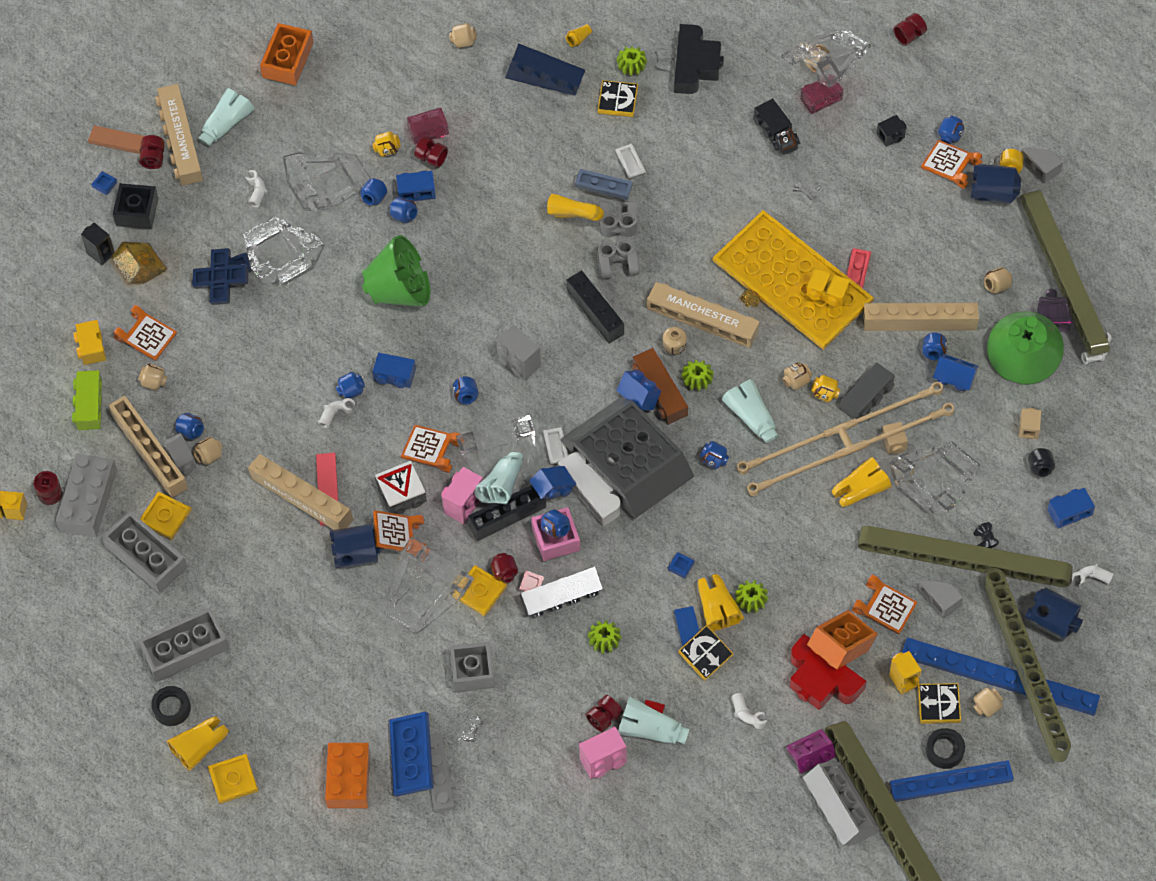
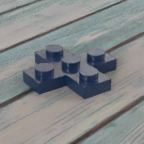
[192,248,248,305]

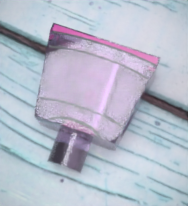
[1037,289,1072,333]

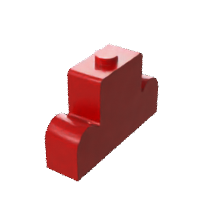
[790,634,867,710]

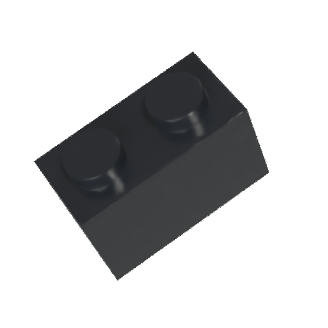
[753,98,792,143]
[81,222,115,266]

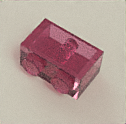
[800,74,843,114]
[407,107,449,145]

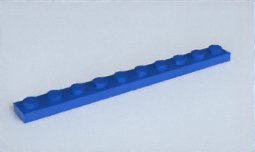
[902,637,1100,716]

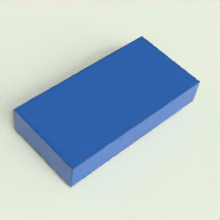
[674,606,699,647]

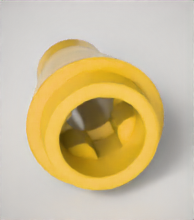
[566,24,592,47]

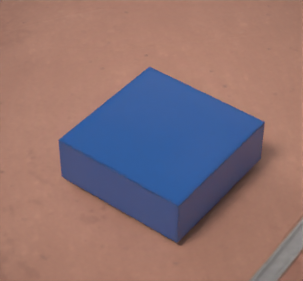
[91,171,117,195]
[668,552,695,578]

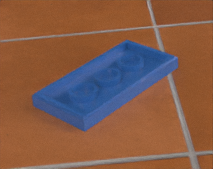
[389,711,433,797]

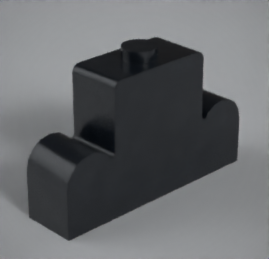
[674,24,724,94]

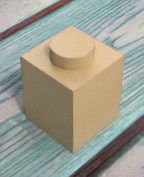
[1019,408,1041,439]
[882,422,908,454]

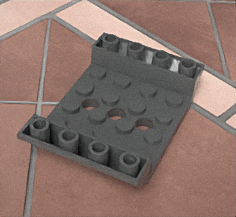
[561,398,694,519]

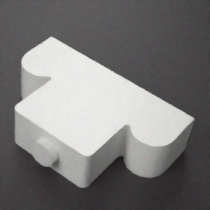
[558,452,620,527]

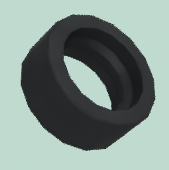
[152,686,191,726]
[926,728,965,769]

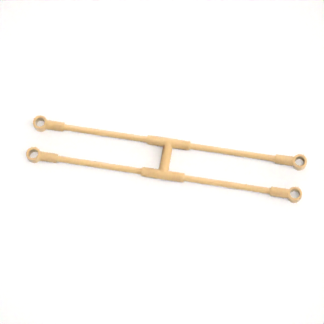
[737,382,954,496]

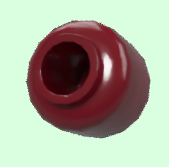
[490,553,518,583]

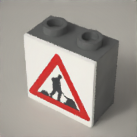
[375,461,427,514]

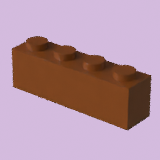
[631,348,688,425]

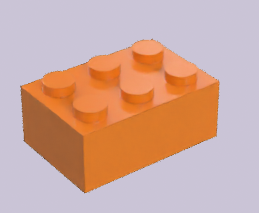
[260,23,314,86]
[807,610,878,669]
[325,743,370,809]

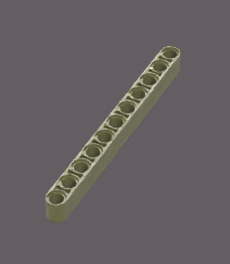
[1021,190,1110,357]
[858,526,1073,587]
[984,568,1071,762]
[825,721,942,881]

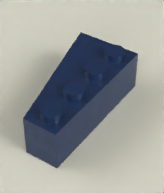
[505,43,585,96]

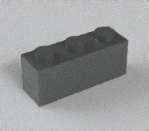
[840,362,895,419]

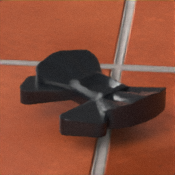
[973,522,999,548]

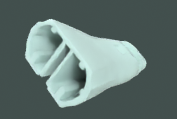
[198,88,254,147]
[722,379,779,443]
[474,452,523,504]
[618,697,690,744]

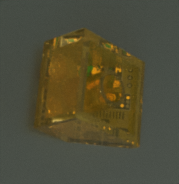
[111,242,167,284]

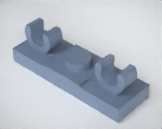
[575,169,633,200]

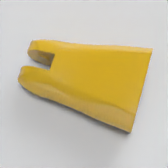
[547,193,604,221]
[831,457,892,507]
[698,573,744,632]
[166,716,229,771]

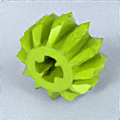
[616,45,647,76]
[681,359,714,391]
[735,579,768,614]
[588,619,622,654]

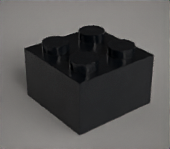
[113,183,159,229]

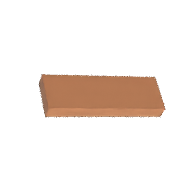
[88,125,144,154]

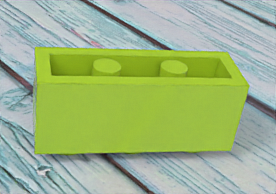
[72,370,102,430]

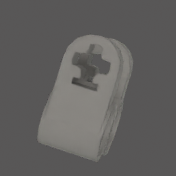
[600,201,637,238]
[598,239,639,279]

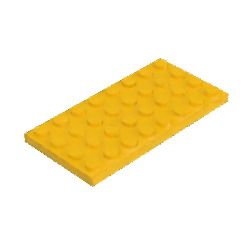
[713,210,874,350]

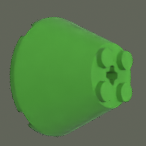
[362,235,431,307]
[987,311,1064,385]

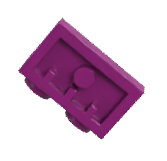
[786,729,836,774]

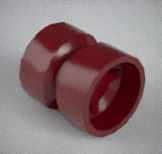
[893,13,927,46]
[139,135,165,169]
[414,136,448,168]
[33,471,63,505]
[585,695,623,733]

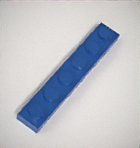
[889,760,1014,802]

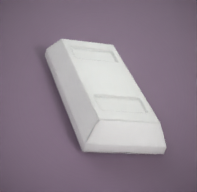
[615,144,646,179]
[543,427,568,465]

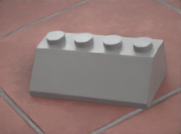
[803,762,881,846]

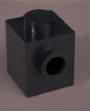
[877,115,907,147]

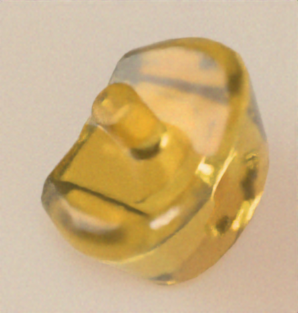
[740,290,760,308]

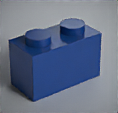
[396,170,436,201]
[372,352,416,388]
[933,353,979,391]
[617,370,661,411]
[529,466,576,499]
[1047,487,1095,529]

